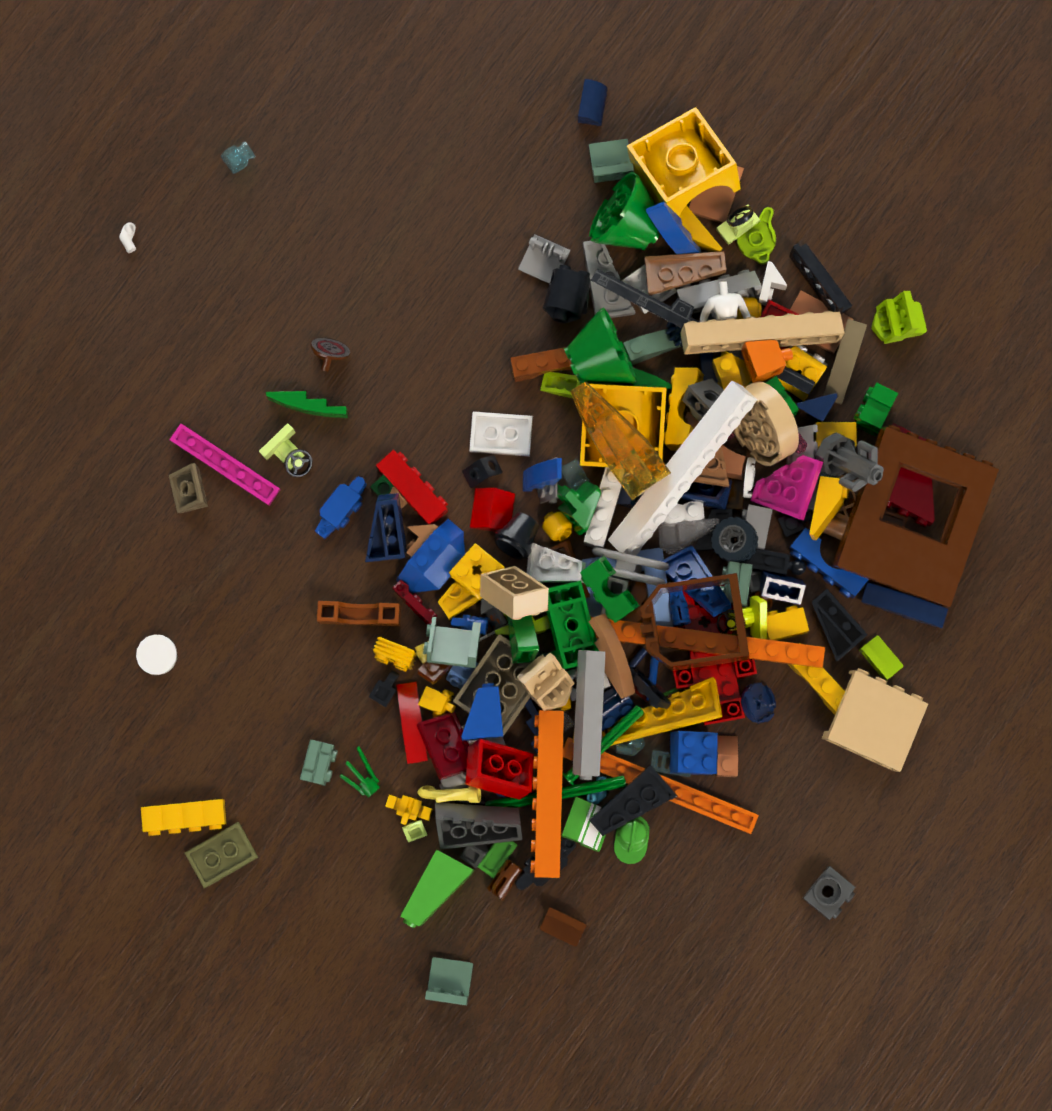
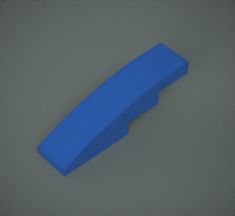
[646,201,702,254]
[523,458,562,492]

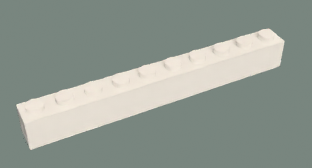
[608,381,757,556]

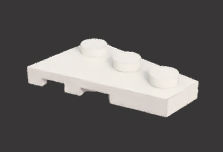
[527,543,586,583]

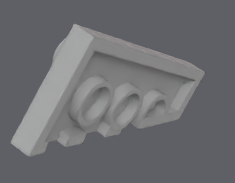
[582,241,636,318]

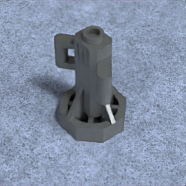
[816,432,884,492]

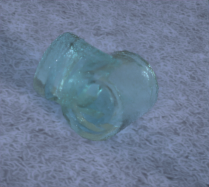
[221,141,255,173]

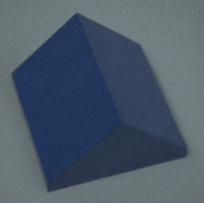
[797,392,839,422]
[681,479,732,510]

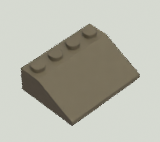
[453,634,535,736]

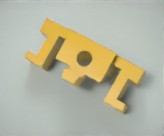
[385,795,433,825]

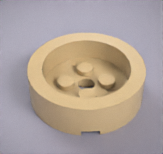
[733,381,799,466]

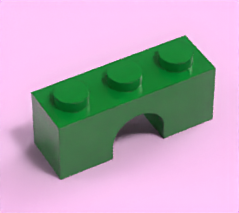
[580,556,640,623]

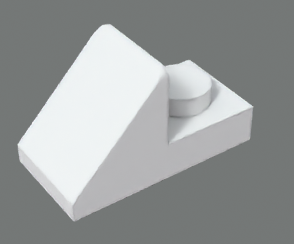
[758,261,787,306]

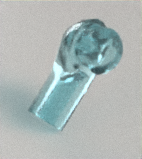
[616,738,645,756]

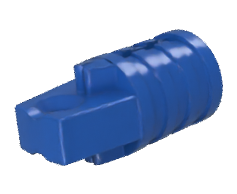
[669,591,691,627]
[451,614,489,635]

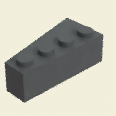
[435,802,522,849]

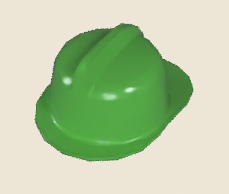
[614,816,649,864]

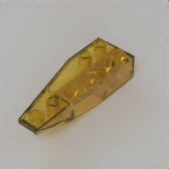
[570,382,671,500]

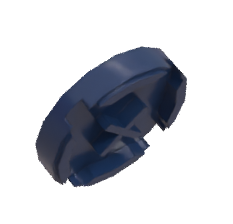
[741,682,776,724]

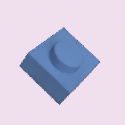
[446,662,479,689]

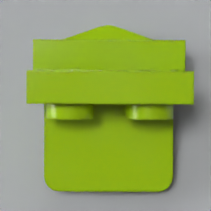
[871,291,927,344]

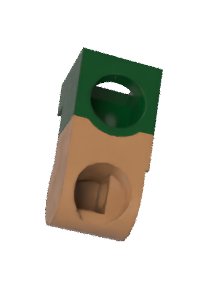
[370,475,408,509]

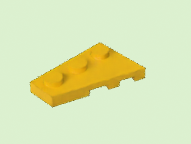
[438,568,482,620]

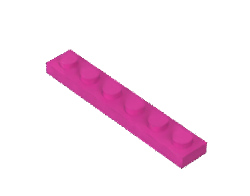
[170,424,281,506]

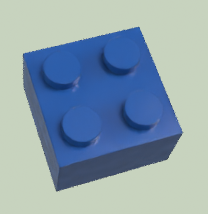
[670,731,718,775]

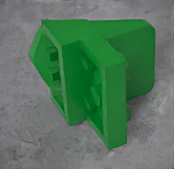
[557,481,601,535]

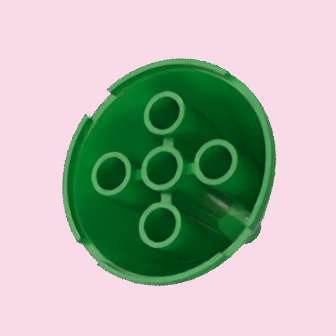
[589,172,659,250]
[564,307,637,384]

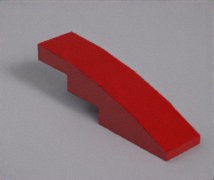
[396,682,428,764]

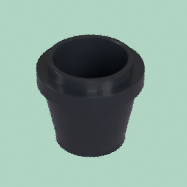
[494,512,539,560]

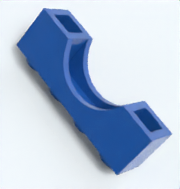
[789,527,869,599]

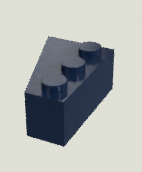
[365,493,407,562]

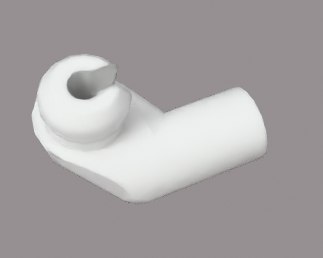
[119,222,136,253]

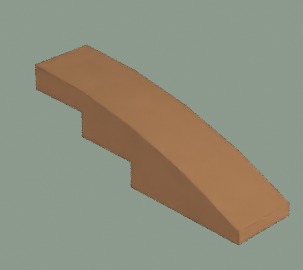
[589,614,635,699]

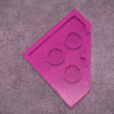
[750,455,823,520]

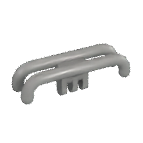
[589,547,669,586]

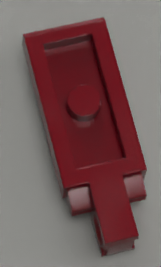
[392,580,437,625]

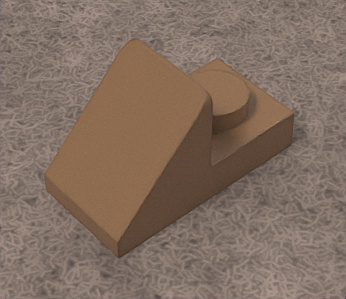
[406,524,438,558]

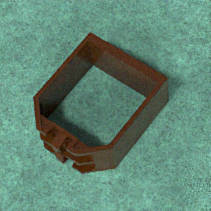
[640,573,750,671]

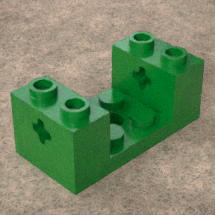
[546,581,599,670]

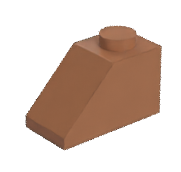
[716,735,738,777]

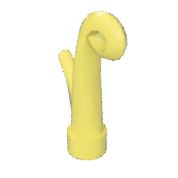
[418,785,481,803]

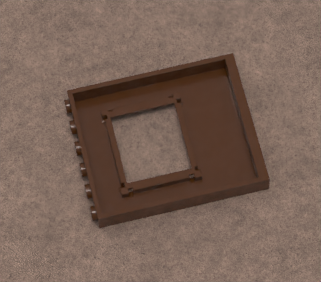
[832,425,999,608]

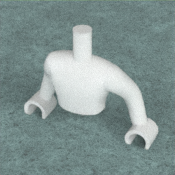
[699,281,751,322]

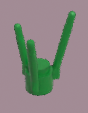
[340,746,380,798]

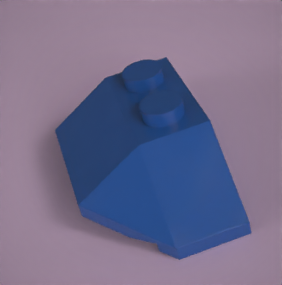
[396,519,465,593]

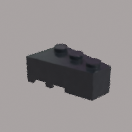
[812,589,868,662]

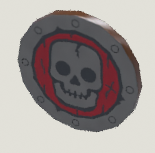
[311,338,350,371]

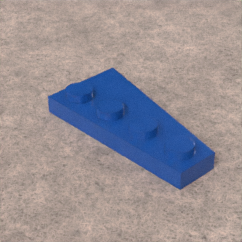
[661,545,732,617]

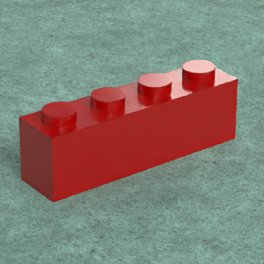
[376,450,448,525]

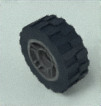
[711,517,759,563]

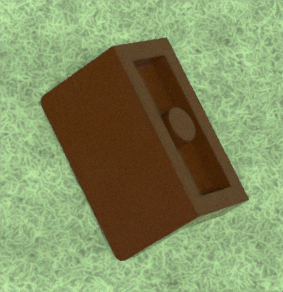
[540,907,587,947]

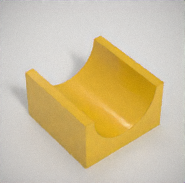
[627,107,741,216]
[580,383,666,470]

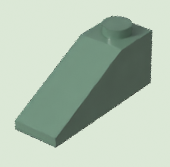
[623,329,681,365]

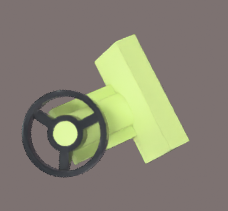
[716,205,760,245]
[259,423,312,477]

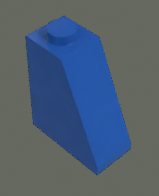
[462,683,504,741]

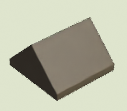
[169,463,208,514]

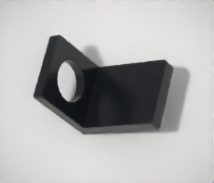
[462,455,503,488]

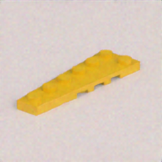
[602,677,722,746]

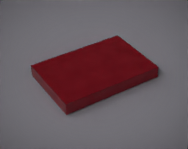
[417,711,469,780]

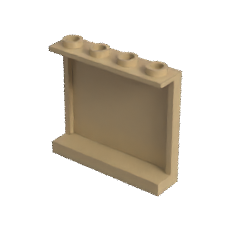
[822,668,928,772]

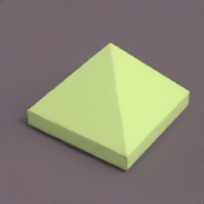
[402,820,427,842]

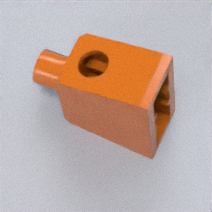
[741,340,793,383]

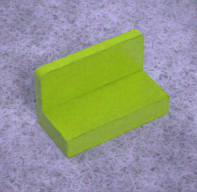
[859,635,903,681]

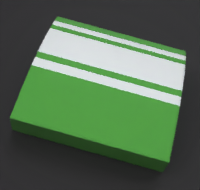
[562,797,606,852]

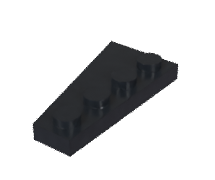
[589,765,677,836]

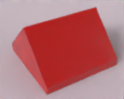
[470,488,515,532]

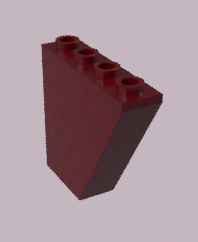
[886,423,935,527]

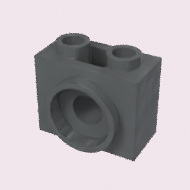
[682,378,724,421]
[802,866,856,920]

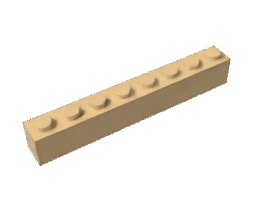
[680,311,845,354]

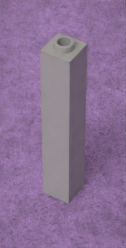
[572,650,605,780]

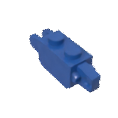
[315,476,367,539]

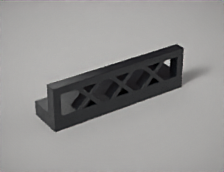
[789,244,852,315]

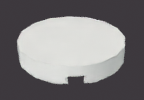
[743,457,756,498]
[136,635,177,675]

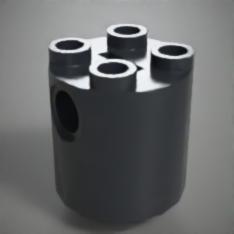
[543,265,591,323]

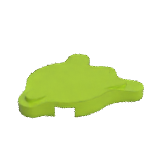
[736,207,776,265]

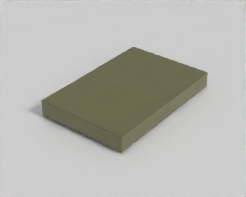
[185,822,259,889]

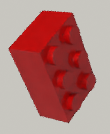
[465,739,534,800]

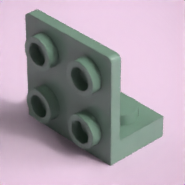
[589,139,634,183]
[425,957,473,1005]

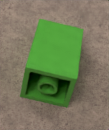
[401,850,475,928]

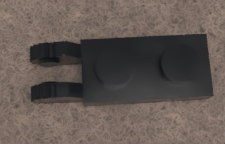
[629,667,671,709]

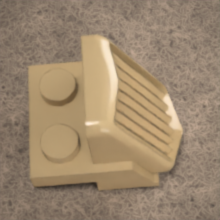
[517,653,575,711]

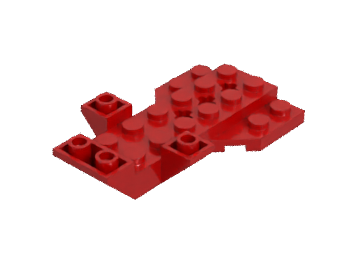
[669,585,757,726]

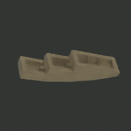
[823,319,867,405]

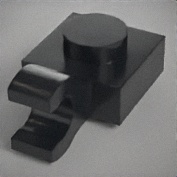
[778,510,813,538]
[369,670,400,708]

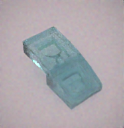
[562,459,591,491]

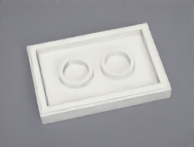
[469,412,533,457]

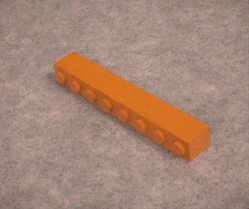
[531,710,564,878]

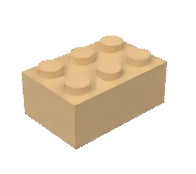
[480,566,549,620]

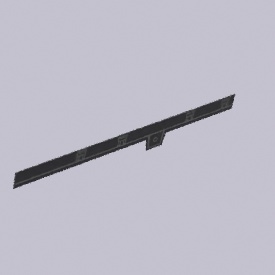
[591,269,815,394]

